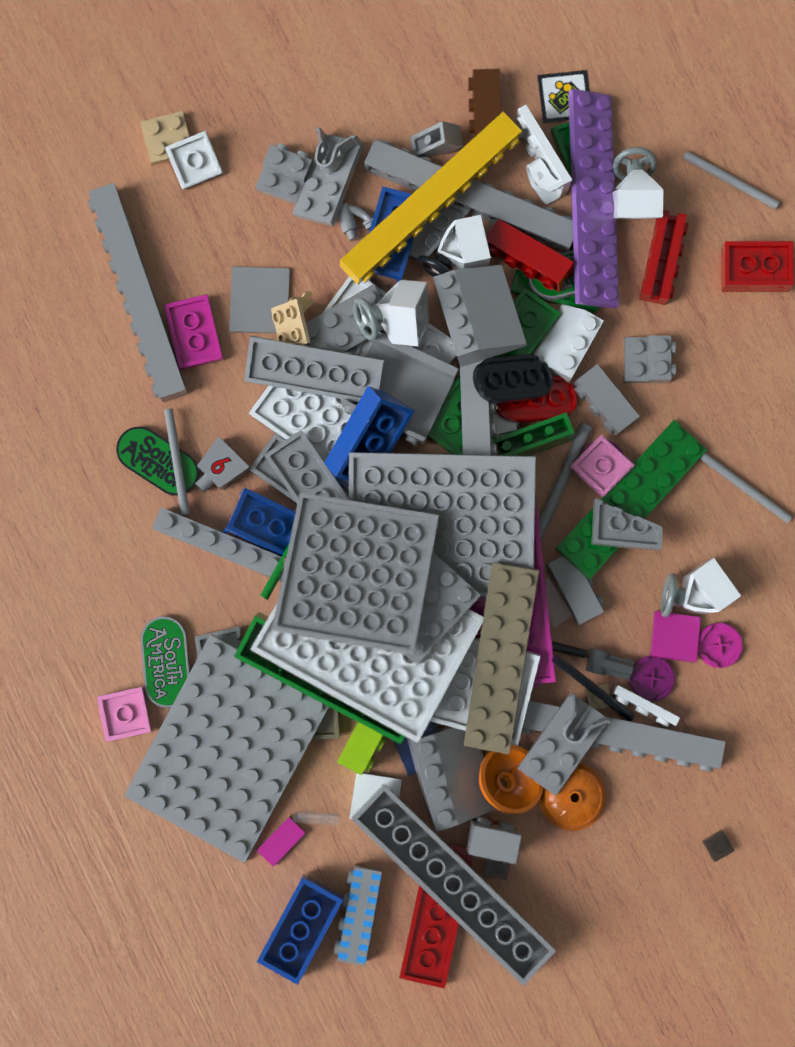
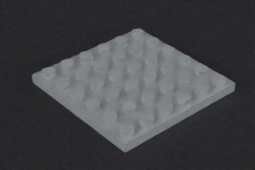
[272,492,439,655]

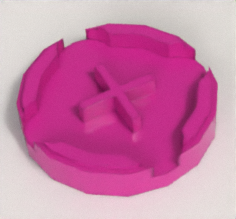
[698,623,743,668]

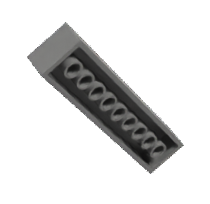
[351,783,556,986]

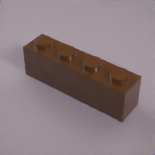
[468,69,501,162]

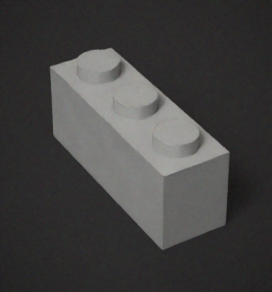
[574,364,640,437]
[546,556,604,625]

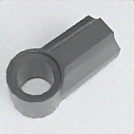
[585,648,634,680]

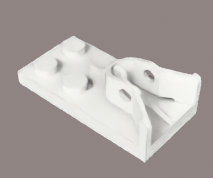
[515,105,572,205]

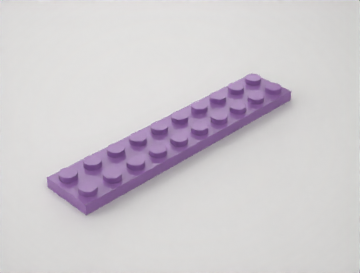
[568,89,619,309]

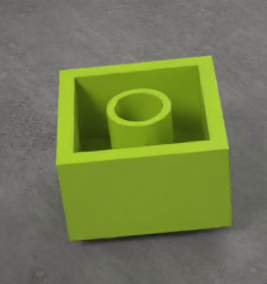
[337,722,386,776]

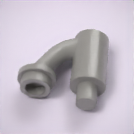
[337,203,373,241]

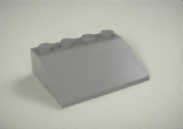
[433,265,527,367]
[407,726,496,832]

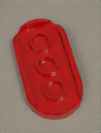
[496,376,578,422]

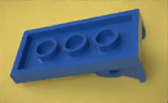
[368,186,414,283]
[223,488,296,556]

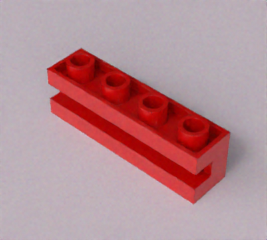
[639,209,689,305]
[486,219,574,292]

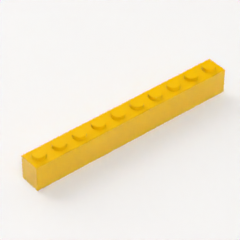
[339,112,522,285]

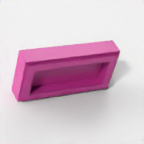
[257,816,306,867]

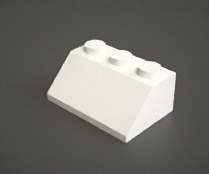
[534,304,604,383]

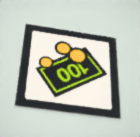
[537,70,590,123]

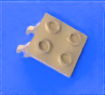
[271,291,315,345]

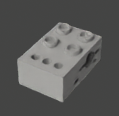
[465,816,521,864]

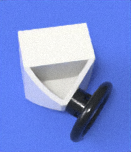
[417,215,491,277]

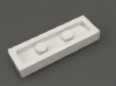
[611,685,680,727]

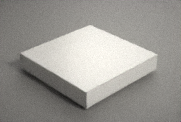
[165,131,223,190]
[349,773,402,819]

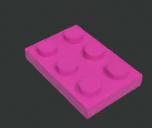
[164,294,224,370]

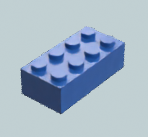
[257,874,344,985]

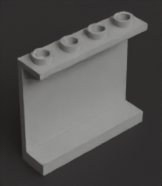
[341,332,458,446]

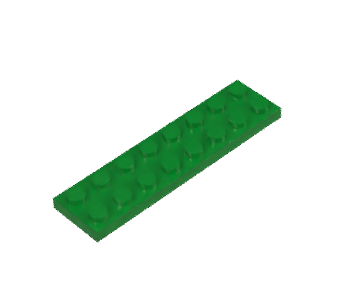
[427,288,561,454]
[555,420,707,580]

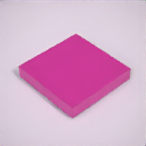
[650,611,701,663]

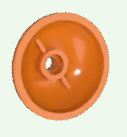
[479,745,543,814]
[538,762,607,831]

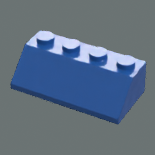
[324,386,415,481]

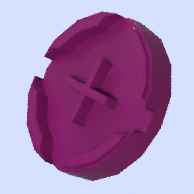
[629,656,675,701]

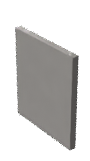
[229,266,290,334]

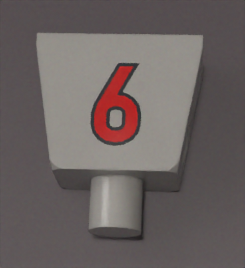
[195,437,250,493]

